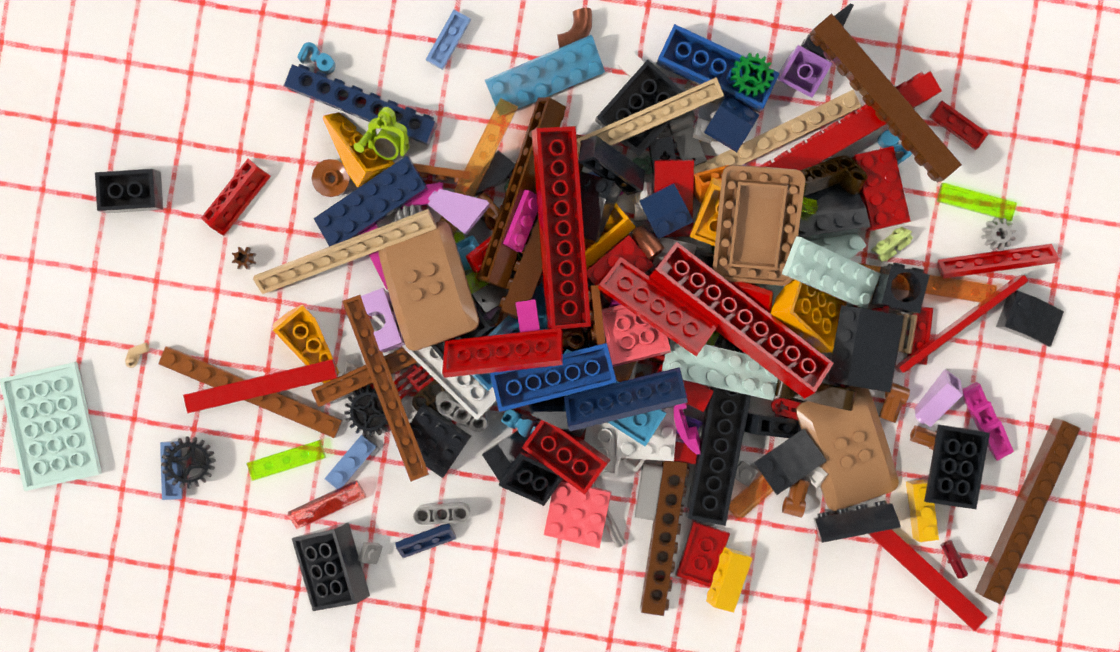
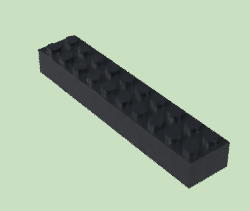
[685,334,751,526]

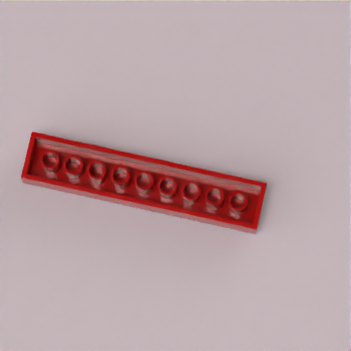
[760,71,942,170]
[532,126,591,329]
[649,242,834,399]

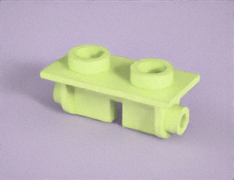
[871,227,913,262]

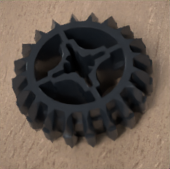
[344,385,389,437]
[161,436,216,489]

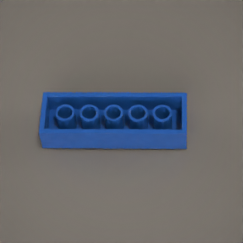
[656,24,780,113]
[490,343,617,412]

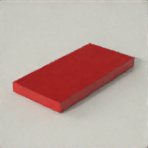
[653,159,694,237]

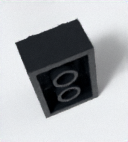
[95,169,163,213]

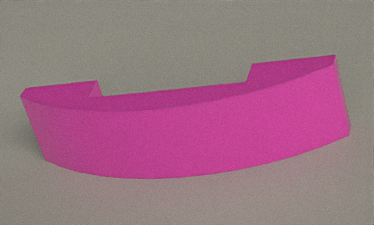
[674,394,701,454]

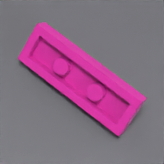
[503,190,538,252]

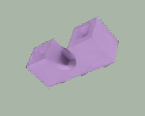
[361,288,405,353]

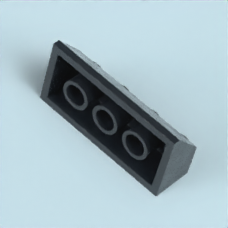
[813,500,901,543]

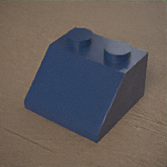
[704,95,759,153]
[639,183,693,239]

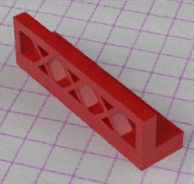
[201,158,271,236]

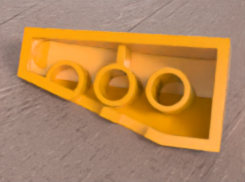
[273,304,339,384]

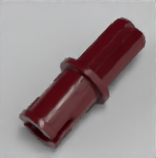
[940,540,968,579]

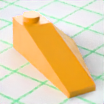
[323,112,395,188]

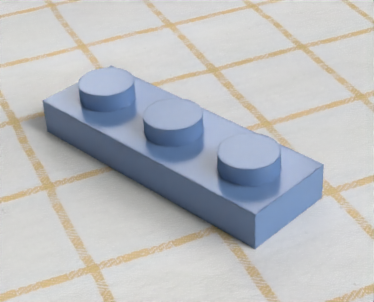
[426,10,471,70]
[324,435,377,491]
[160,441,183,500]

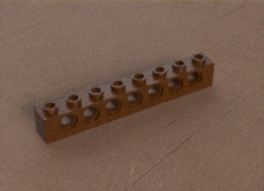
[640,460,690,616]

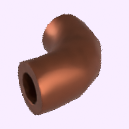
[557,8,592,48]
[631,226,665,260]

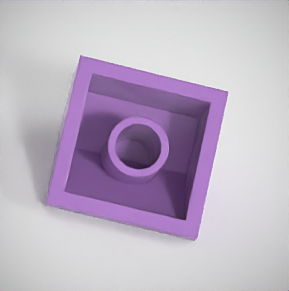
[778,45,833,98]

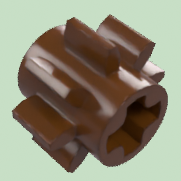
[232,247,257,270]

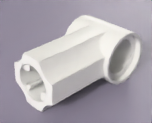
[634,182,652,221]

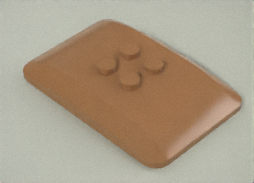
[713,165,805,286]
[378,221,479,351]
[796,386,899,511]

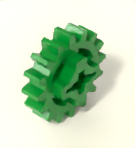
[730,53,774,97]

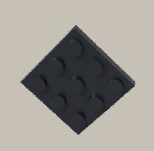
[396,403,471,478]

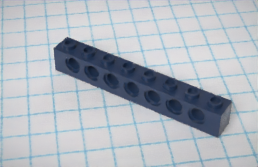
[283,64,437,146]

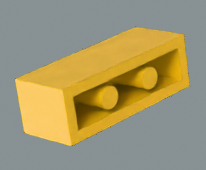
[906,479,939,542]
[706,547,753,613]

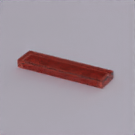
[288,480,366,529]

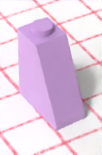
[428,189,491,235]
[915,369,963,427]

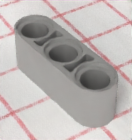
[436,391,487,432]
[635,463,663,521]
[413,502,471,525]

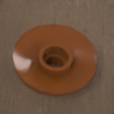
[311,159,350,197]

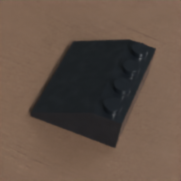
[595,59,683,156]
[798,183,870,241]
[828,305,904,393]
[924,424,990,510]
[291,522,370,611]

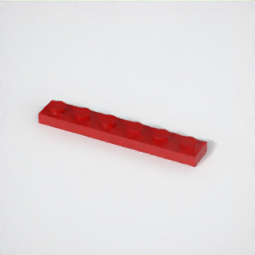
[937,244,1059,279]

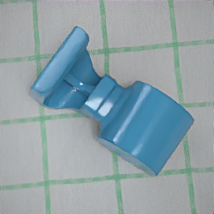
[297,42,336,74]
[878,130,912,164]
[501,409,539,438]

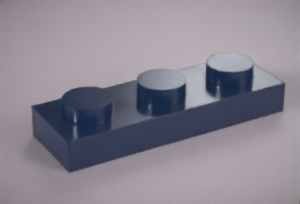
[395,523,456,558]

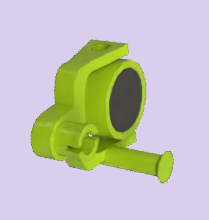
[354,107,410,160]

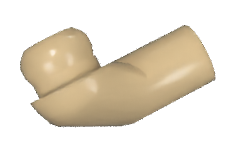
[125,342,150,368]

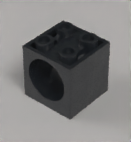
[871,263,930,313]

